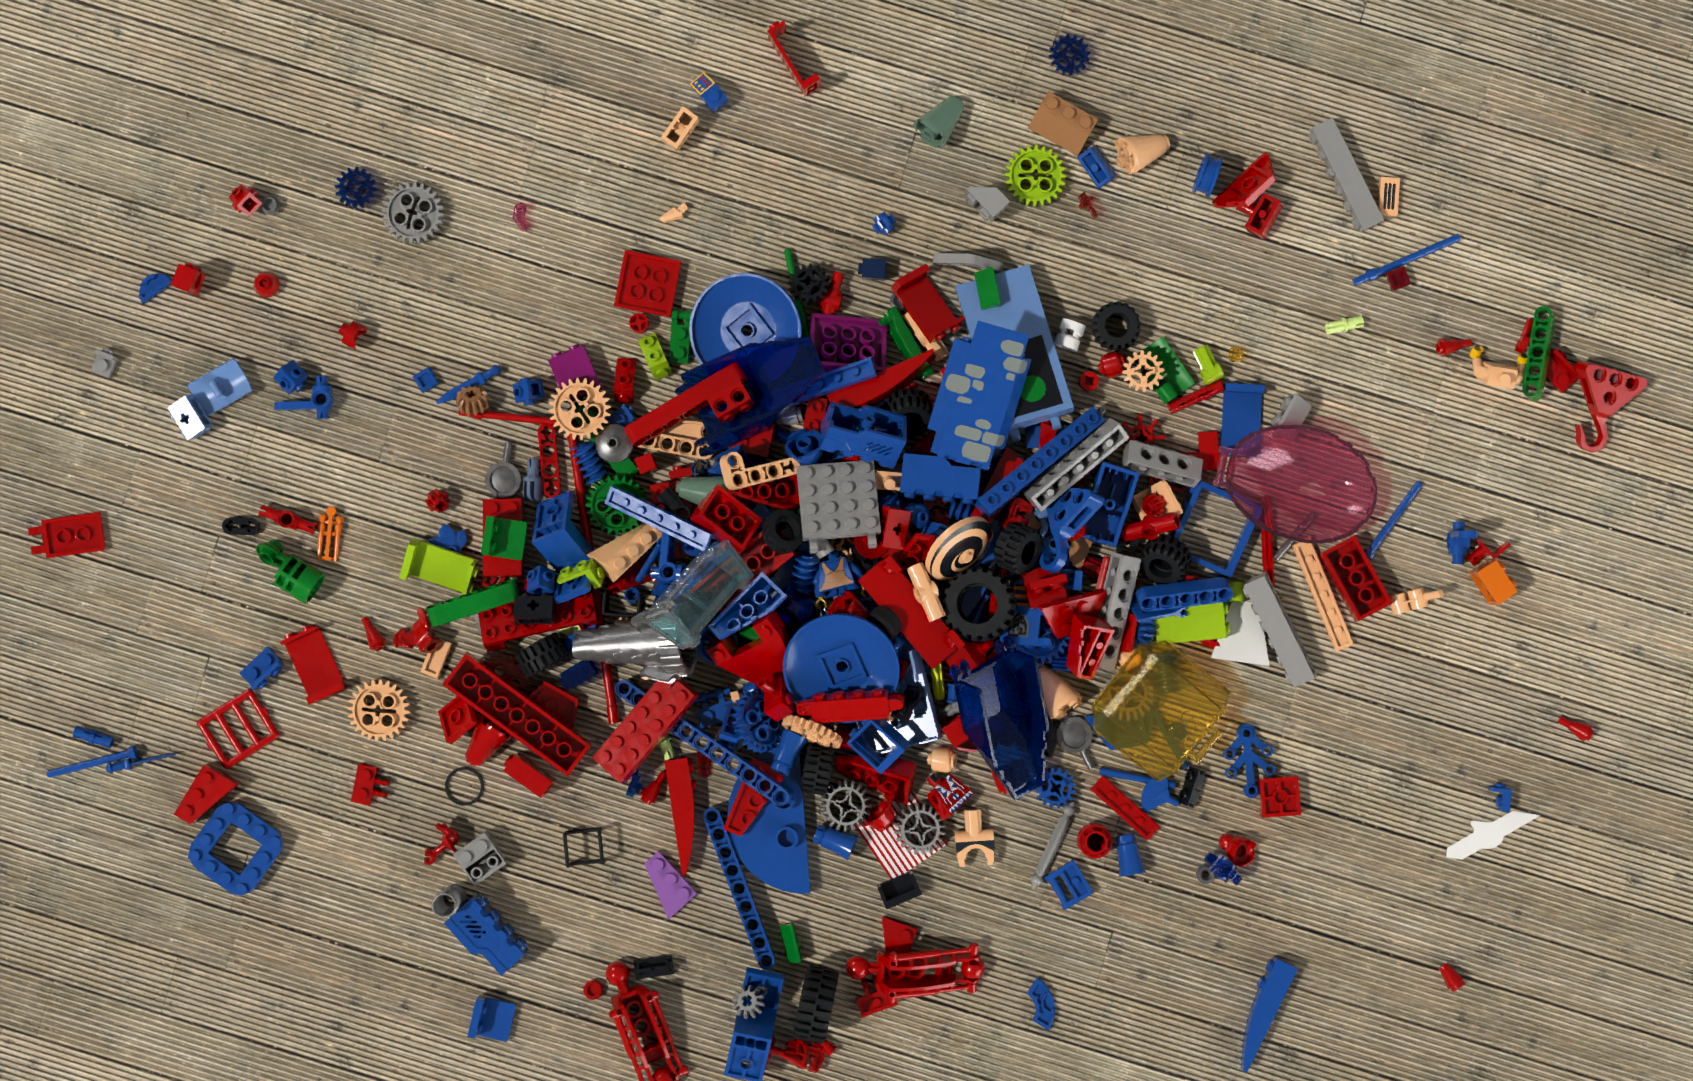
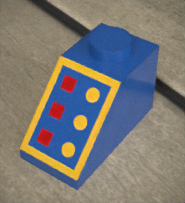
[689,72,728,114]

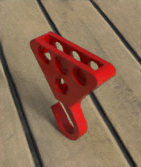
[1575,361,1647,453]

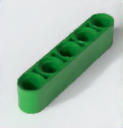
[1522,306,1555,402]
[568,397,639,480]
[426,579,521,627]

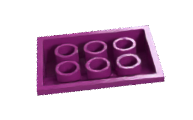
[806,313,887,375]

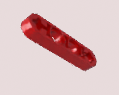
[538,424,561,498]

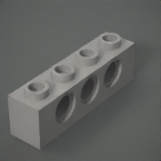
[1122,440,1203,488]

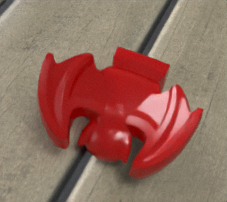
[393,607,442,653]

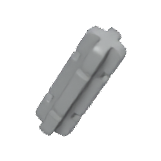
[936,700,965,720]

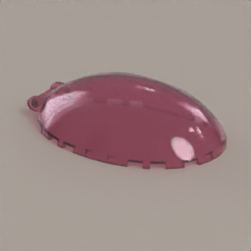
[1212,425,1377,544]

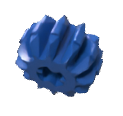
[1134,620,1157,647]

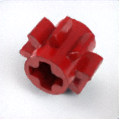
[425,489,451,513]
[1142,492,1166,516]

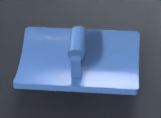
[188,358,253,417]

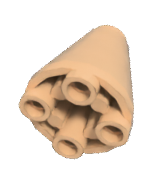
[1114,135,1170,175]
[1034,666,1083,720]

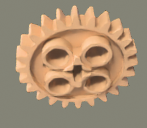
[548,378,611,440]
[347,679,411,742]
[782,715,843,749]

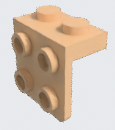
[1131,480,1183,521]

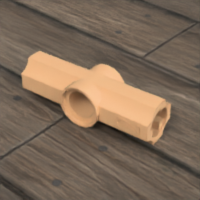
[903,312,950,362]
[906,562,946,622]

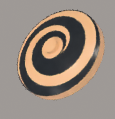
[925,516,993,581]

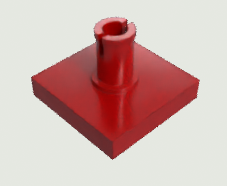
[438,696,478,744]

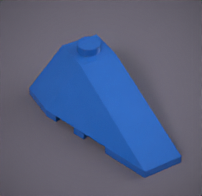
[708,572,788,640]

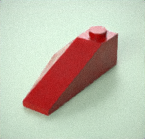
[726,471,800,509]
[896,533,935,586]
[836,755,917,805]

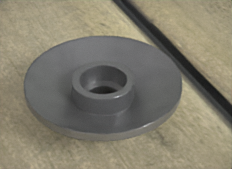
[595,424,633,463]

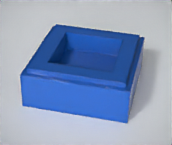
[412,367,440,393]

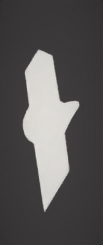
[1446,811,1541,860]

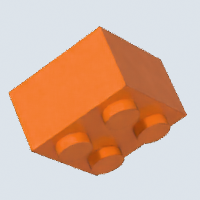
[1468,560,1518,605]

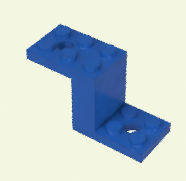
[532,490,594,604]
[724,967,785,1081]

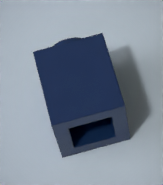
[858,258,886,281]

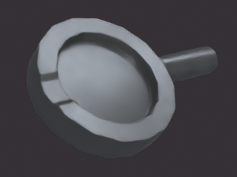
[485,442,522,498]
[1057,716,1095,770]

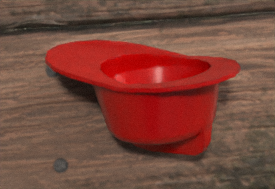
[862,792,896,832]

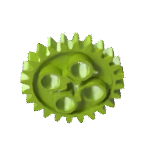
[1004,144,1067,208]

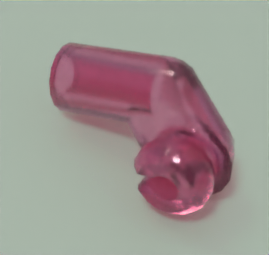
[512,202,530,232]

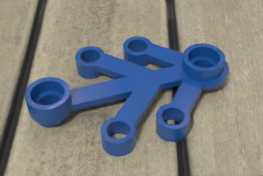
[1223,723,1275,798]

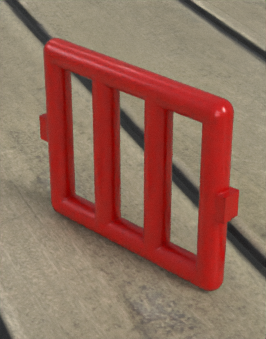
[197,689,280,769]

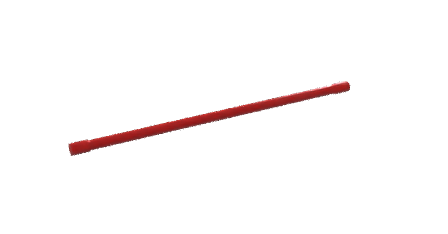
[567,419,620,724]

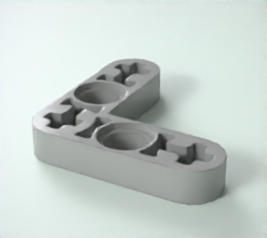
[932,253,1004,273]

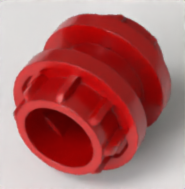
[1077,823,1112,859]

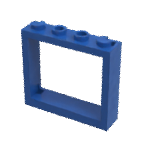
[1169,480,1262,578]

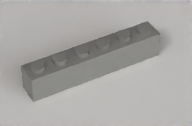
[1308,117,1384,233]
[1242,572,1317,687]

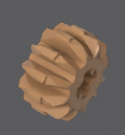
[456,385,489,416]

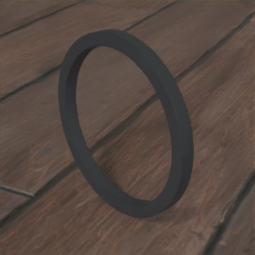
[445,767,484,806]

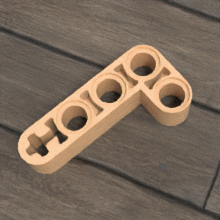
[720,452,800,490]

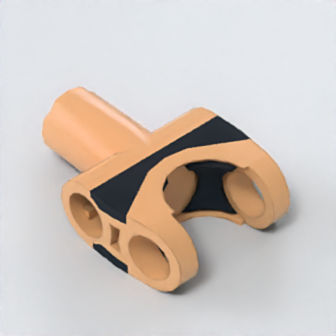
[954,809,995,867]

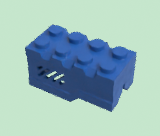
[820,402,907,469]
[900,453,981,505]
[1082,462,1140,548]
[444,893,529,976]

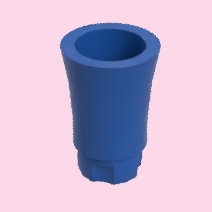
[771,730,807,776]
[812,825,858,861]
[1116,833,1146,877]

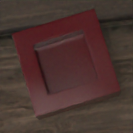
[1385,266,1411,291]

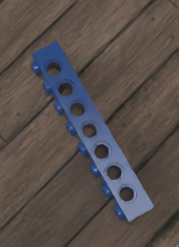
[974,406,1106,520]

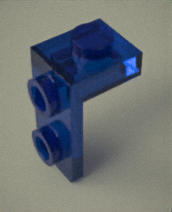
[626,769,642,798]

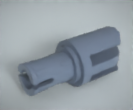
[523,458,542,501]

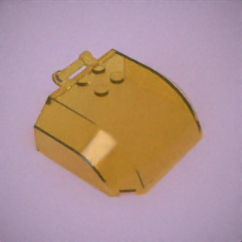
[1092,640,1230,782]

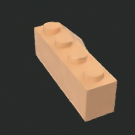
[587,523,662,583]

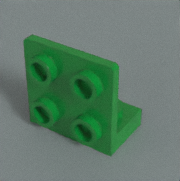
[481,516,528,560]

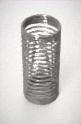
[432,885,467,918]

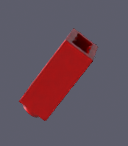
[503,753,556,798]

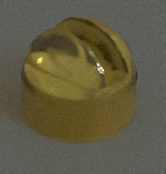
[1228,346,1244,362]

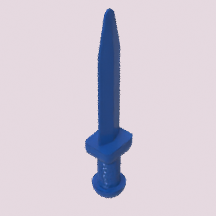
[436,365,501,404]
[106,752,180,774]

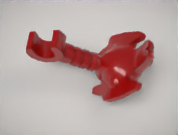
[424,822,459,865]

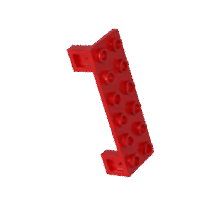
[858,555,965,669]
[478,589,600,652]

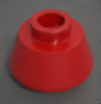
[253,271,280,298]

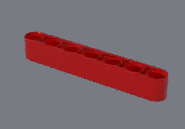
[624,362,748,447]

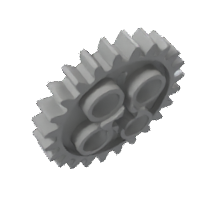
[382,182,445,245]

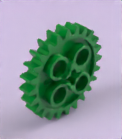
[585,473,647,535]

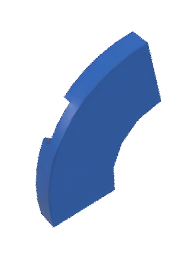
[1027,977,1055,1031]

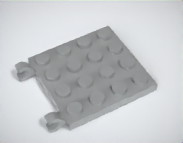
[796,460,881,554]

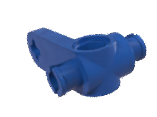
[274,376,334,419]
[1447,522,1478,564]
[650,532,695,584]

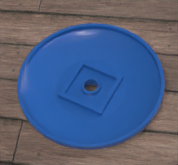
[689,273,802,389]
[783,613,900,724]

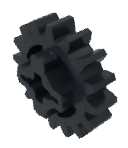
[788,263,831,306]

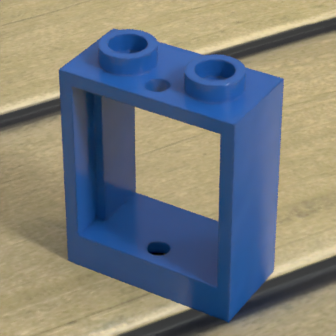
[847,719,910,774]

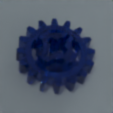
[1048,34,1090,77]
[335,167,378,209]
[1204,852,1243,885]

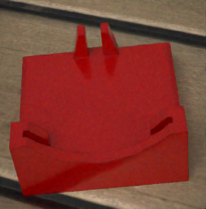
[1258,776,1301,818]

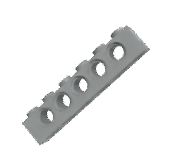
[1022,418,1129,512]
[1097,552,1141,671]

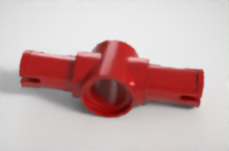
[820,271,845,315]
[259,504,318,535]

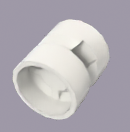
[1054,318,1086,352]

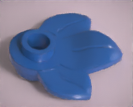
[429,524,467,554]

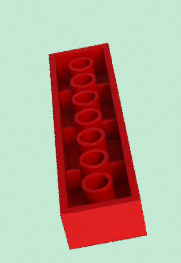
[442,651,591,777]

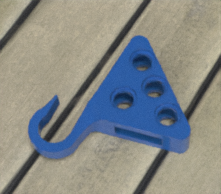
[1039,488,1104,573]

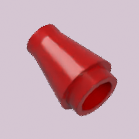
[1438,962,1465,992]

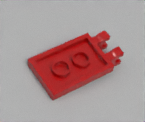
[28,512,106,558]

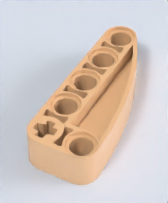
[637,420,718,460]

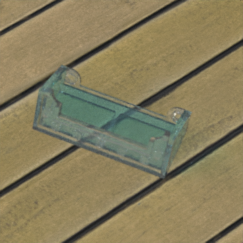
[642,539,754,650]

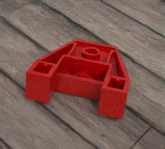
[706,610,790,685]

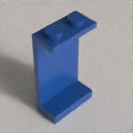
[1220,383,1265,458]

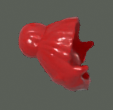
[1218,833,1256,867]

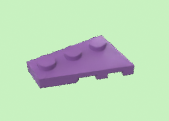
[644,851,697,920]

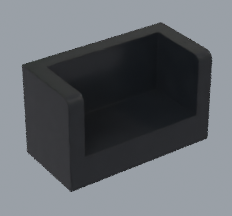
[877,870,922,910]

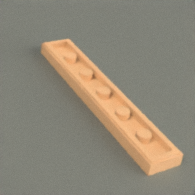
[1292,538,1354,652]

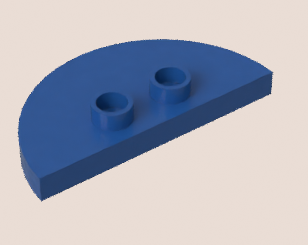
[727,743,811,894]

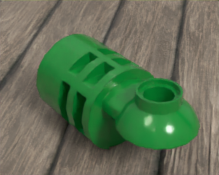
[255,540,326,605]

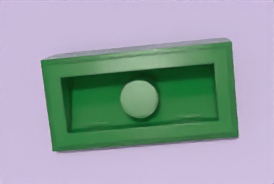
[974,267,1000,310]
[779,922,802,963]

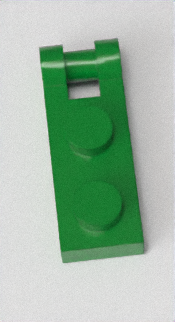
[669,309,692,364]

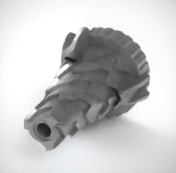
[572,602,698,684]

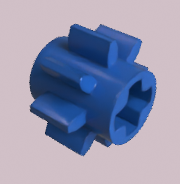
[873,212,896,236]

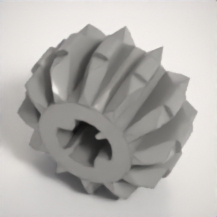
[732,985,765,1019]

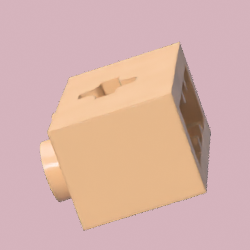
[661,106,700,152]

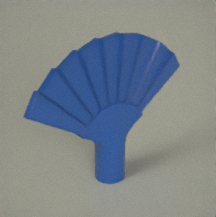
[1141,773,1179,813]

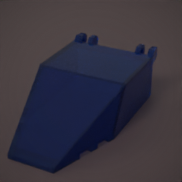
[675,337,825,457]
[950,635,1049,800]

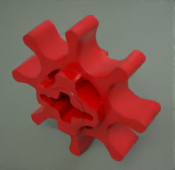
[1121,415,1165,457]

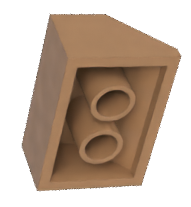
[1028,91,1098,156]

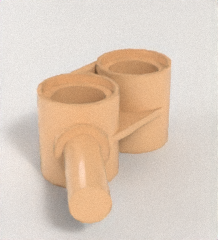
[1389,587,1444,615]

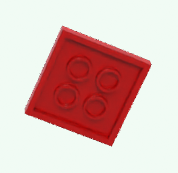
[614,250,682,318]

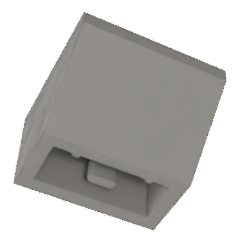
[965,187,1010,223]
[1270,393,1312,441]
[453,830,507,886]

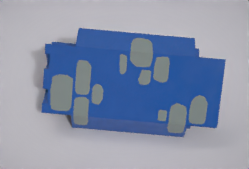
[928,321,1031,470]

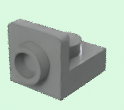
[91,348,119,379]

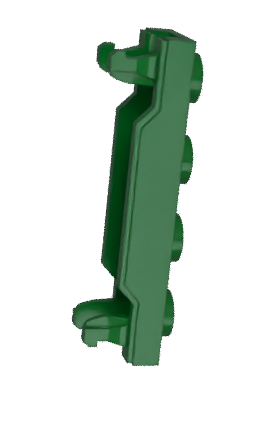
[878,306,934,381]

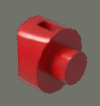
[338,320,368,350]

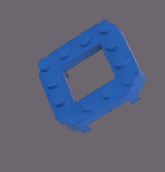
[188,802,284,895]

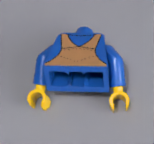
[813,550,867,609]

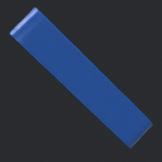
[1136,577,1233,612]

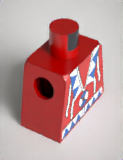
[927,772,974,821]

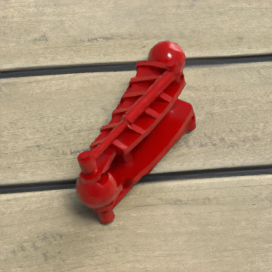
[845,942,985,1003]
[606,961,689,1081]

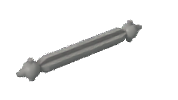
[1029,801,1077,889]

